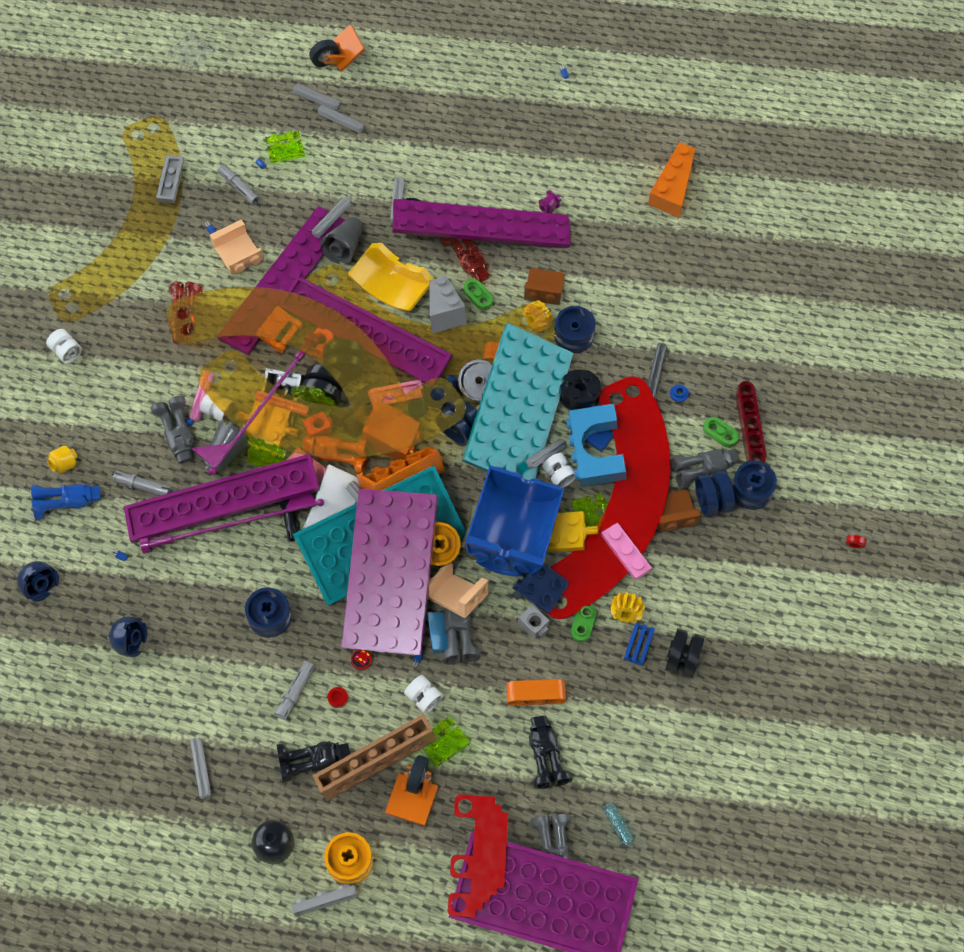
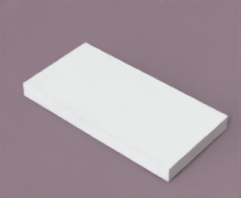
[303,465,360,529]

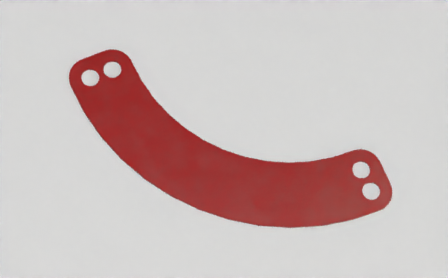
[546,376,670,619]

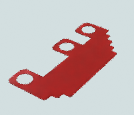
[447,794,508,918]

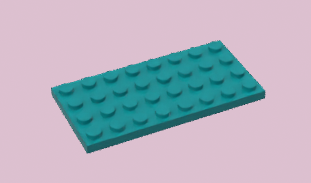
[462,323,573,480]
[293,465,466,606]

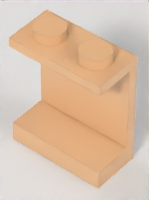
[210,219,264,275]
[427,562,488,618]

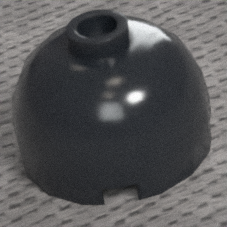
[251,820,295,865]

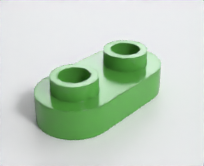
[464,279,493,310]
[703,417,739,447]
[571,605,596,643]

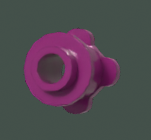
[539,190,561,213]

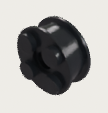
[560,369,601,410]

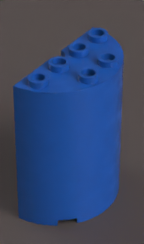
[465,465,564,576]

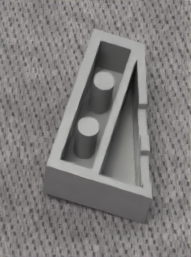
[430,276,467,334]

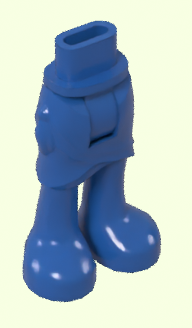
[31,484,101,520]

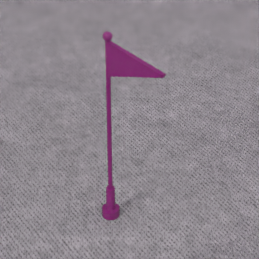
[192,332,321,475]
[140,493,325,554]

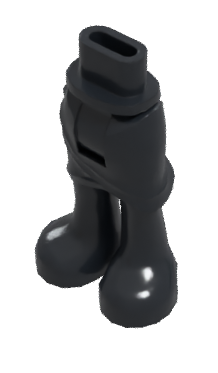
[529,715,573,789]
[276,741,350,783]

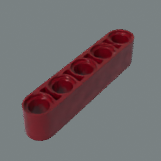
[736,381,766,463]

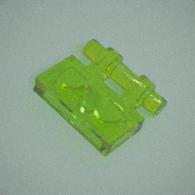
[265,130,305,164]
[290,385,338,413]
[247,437,286,468]
[571,493,608,537]
[424,717,470,768]

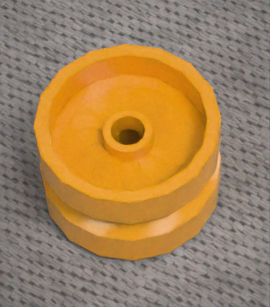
[431,522,461,566]
[324,832,373,886]

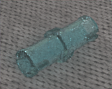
[602,802,635,846]

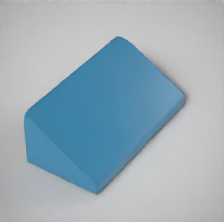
[427,612,448,654]

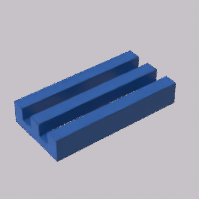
[623,622,655,666]

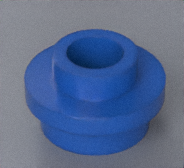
[670,385,689,402]

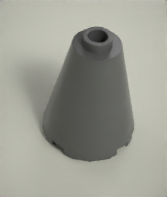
[320,217,363,265]
[203,420,253,473]

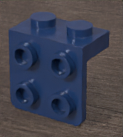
[511,563,568,613]

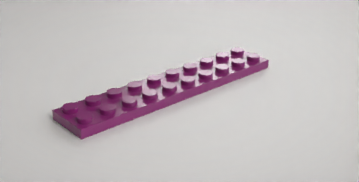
[392,199,570,248]
[217,206,346,356]
[279,276,453,386]
[124,454,320,543]

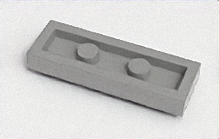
[156,155,184,204]
[291,884,357,917]

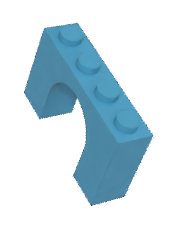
[566,404,627,487]

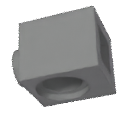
[518,604,550,640]

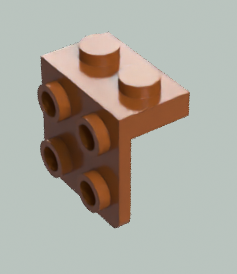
[524,268,565,305]
[658,490,701,532]

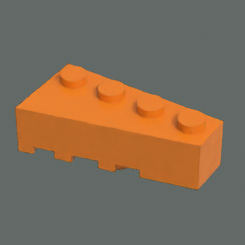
[648,142,695,218]
[356,447,445,490]

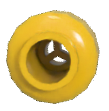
[47,446,78,474]

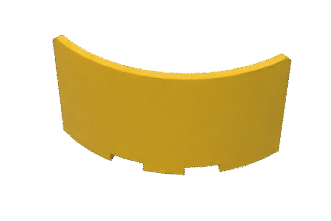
[348,243,434,311]

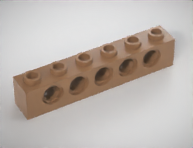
[312,714,438,801]

